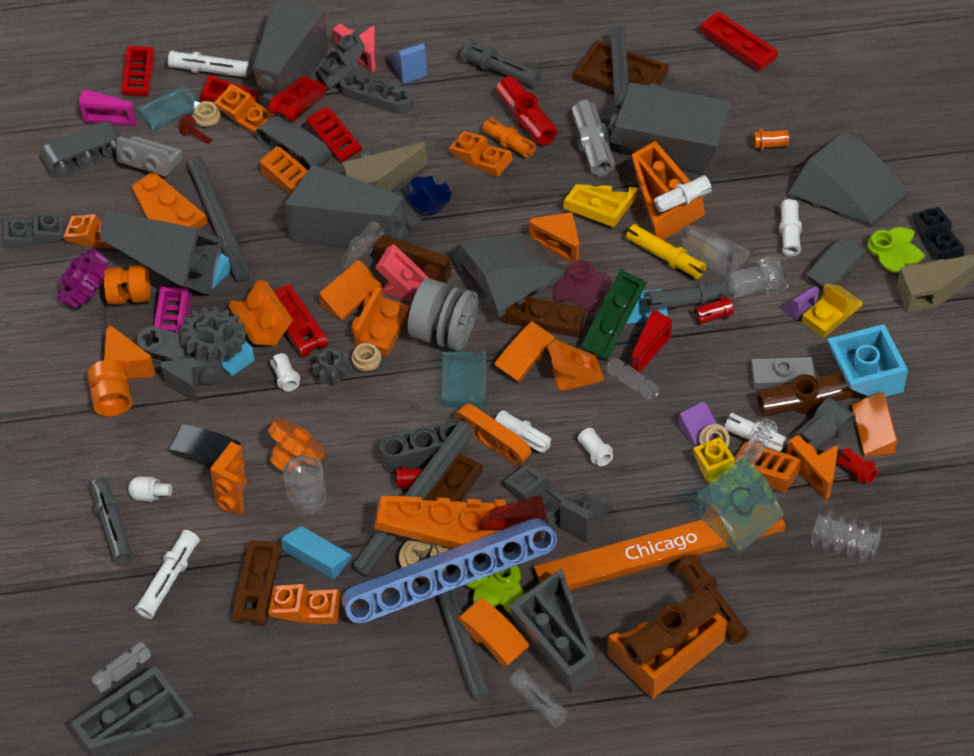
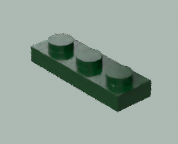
[580,269,647,362]

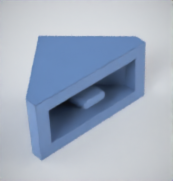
[386,43,427,84]

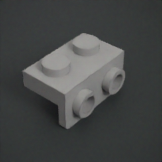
[116,136,182,176]

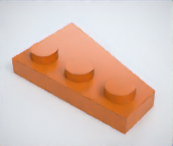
[132,172,208,229]

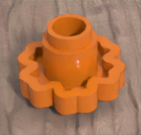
[268,418,327,473]

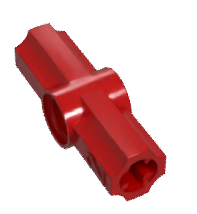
[496,75,558,146]

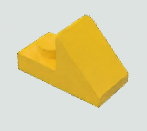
[801,284,863,338]

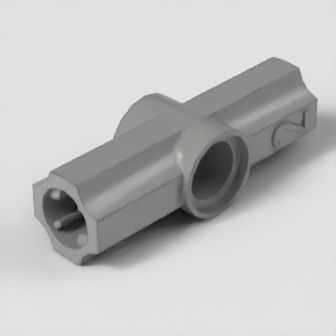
[572,100,615,177]

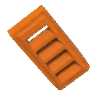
[260,146,308,194]
[735,442,801,493]

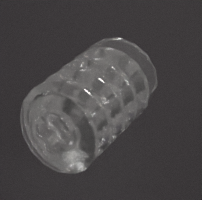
[810,509,882,563]

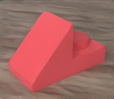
[333,24,376,73]
[376,244,429,302]

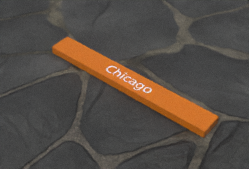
[534,500,785,591]

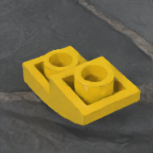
[693,437,750,508]

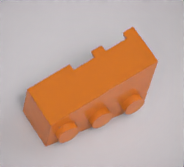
[632,141,705,240]
[607,614,727,699]

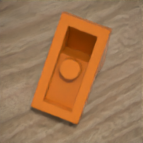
[547,339,604,391]
[787,435,838,500]

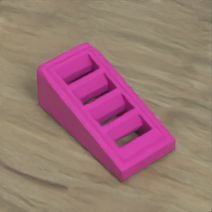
[78,90,137,126]
[154,286,193,343]

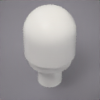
[128,476,172,502]

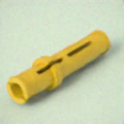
[626,224,706,280]

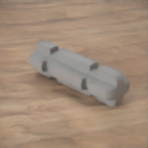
[90,642,151,692]

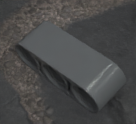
[255,114,332,170]
[41,121,121,178]
[380,419,469,474]

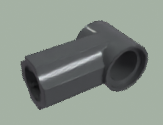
[795,397,856,452]

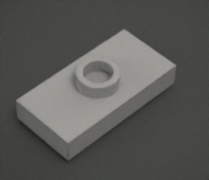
[751,357,815,390]

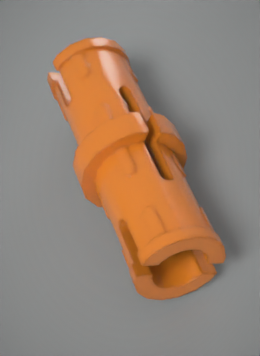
[482,117,536,159]

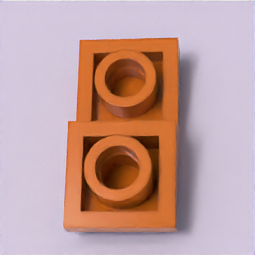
[214,83,275,136]
[448,131,513,177]
[63,214,115,248]
[494,321,556,383]
[268,584,342,624]
[457,597,530,667]

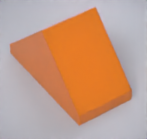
[529,213,579,265]
[104,325,155,379]

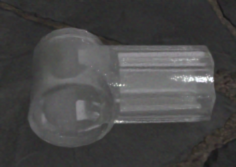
[726,256,789,298]

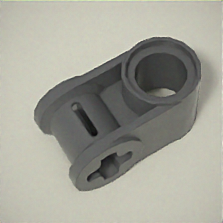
[137,326,195,363]

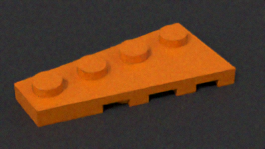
[374,496,506,557]

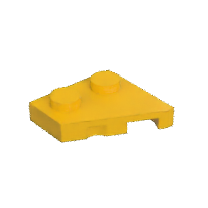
[563,184,638,227]

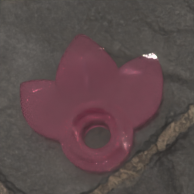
[555,260,612,311]

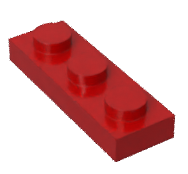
[700,11,778,72]

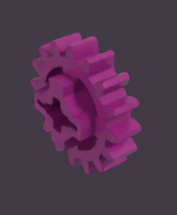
[57,249,108,308]

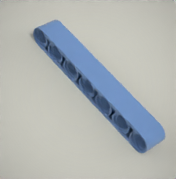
[342,518,557,623]

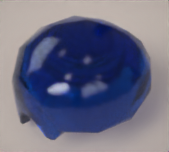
[405,176,452,215]

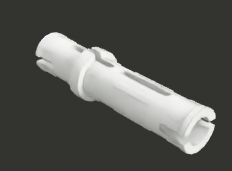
[168,50,250,79]
[134,530,200,619]

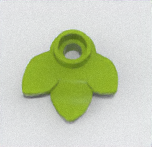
[867,227,925,274]
[465,565,525,615]

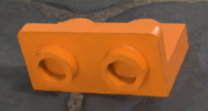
[228,280,293,346]
[351,286,410,356]
[210,442,247,515]

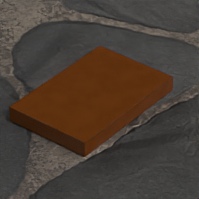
[573,40,669,95]

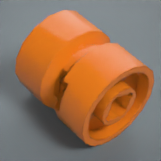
[104,265,151,305]
[87,360,133,417]

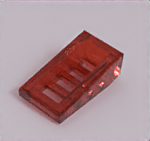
[476,496,547,530]

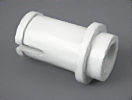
[270,353,300,392]
[578,428,613,466]

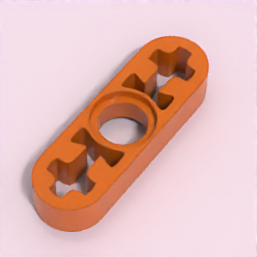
[454,403,532,466]

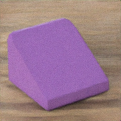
[781,286,819,321]
[678,401,717,447]

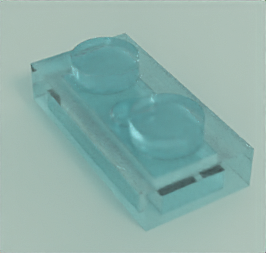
[138,85,199,131]

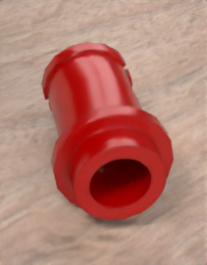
[694,296,734,325]
[837,447,878,484]
[396,466,425,490]

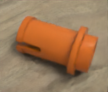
[752,129,789,151]

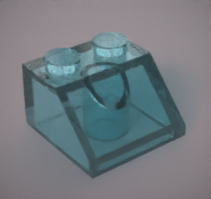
[694,457,784,554]

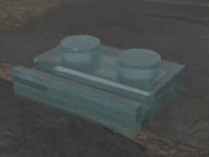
[442,351,486,407]

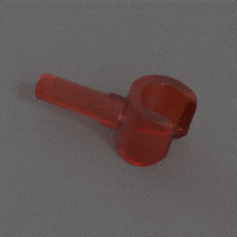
[179,114,212,144]

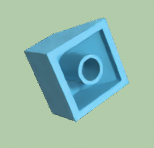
[827,324,908,397]

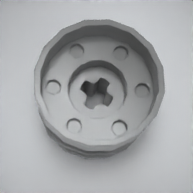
[408,278,478,351]

